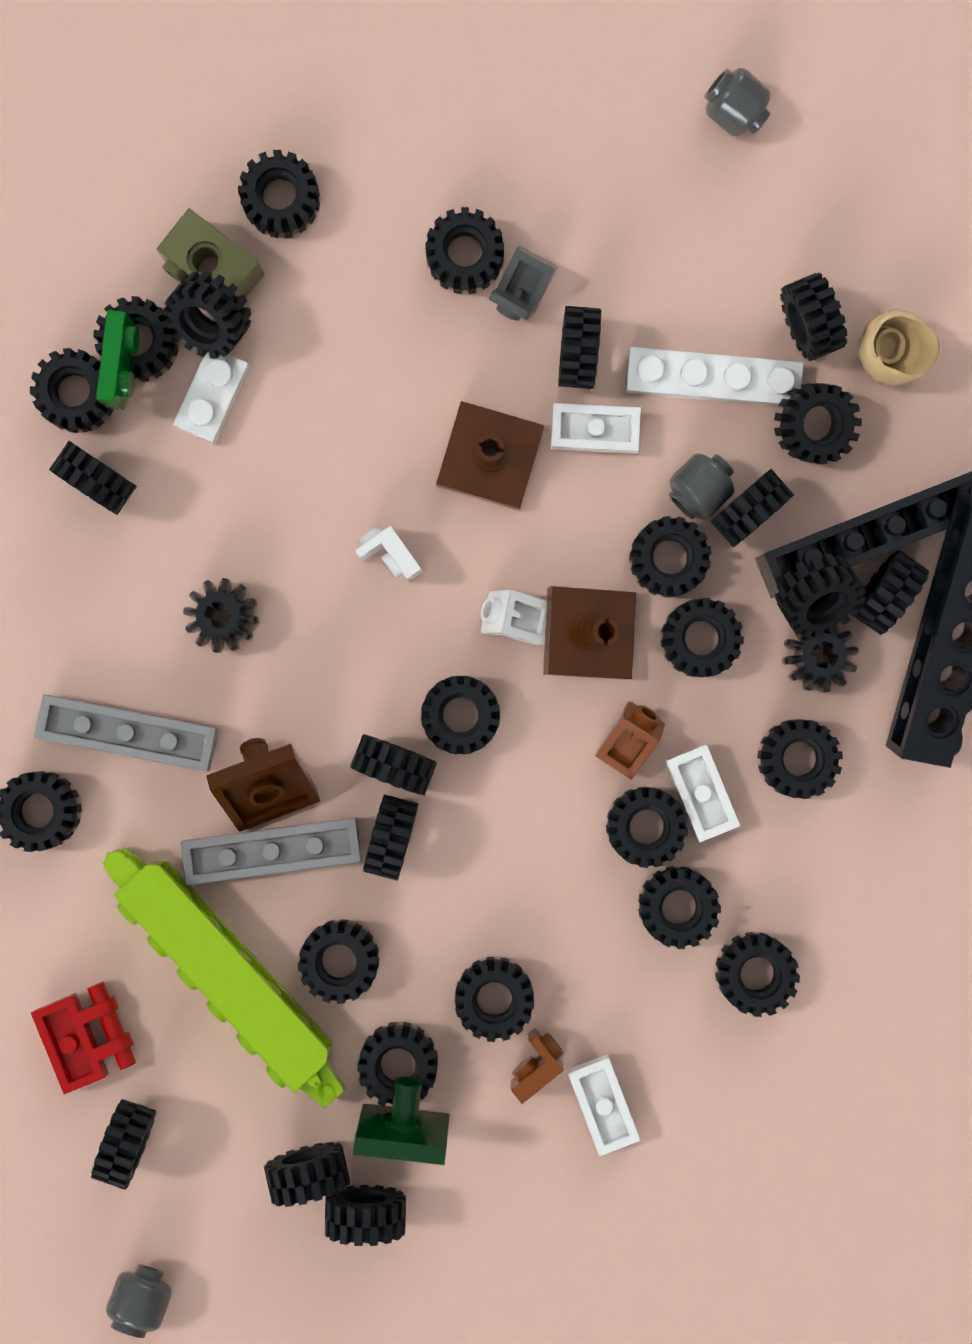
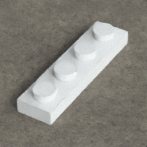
[625,347,803,407]

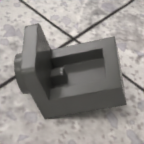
[489,246,558,321]

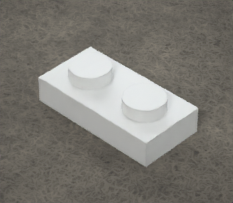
[173,352,250,445]
[551,403,641,454]
[664,744,740,843]
[567,1054,641,1157]

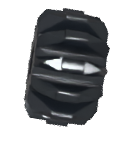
[183,578,259,653]
[782,624,859,693]

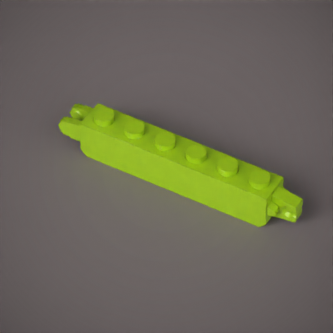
[102,847,345,1109]

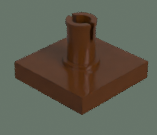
[436,401,544,511]
[543,586,636,679]
[206,738,321,832]

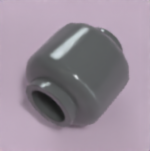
[704,68,770,136]
[669,453,735,519]
[106,1264,172,1338]

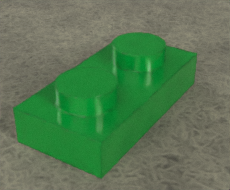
[96,310,140,410]

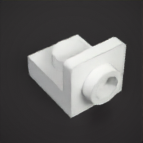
[355,525,423,582]
[481,589,547,646]

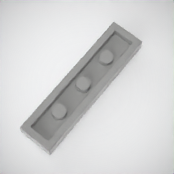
[34,695,218,771]
[180,817,362,885]

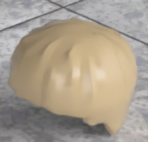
[858,309,940,387]

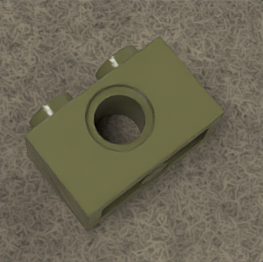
[156,208,264,298]

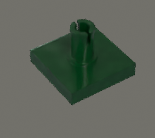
[353,1076,450,1165]

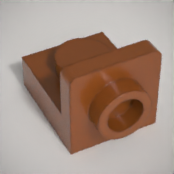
[595,701,665,780]
[511,1028,564,1104]

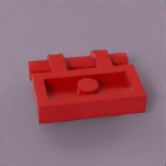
[31,981,137,1095]

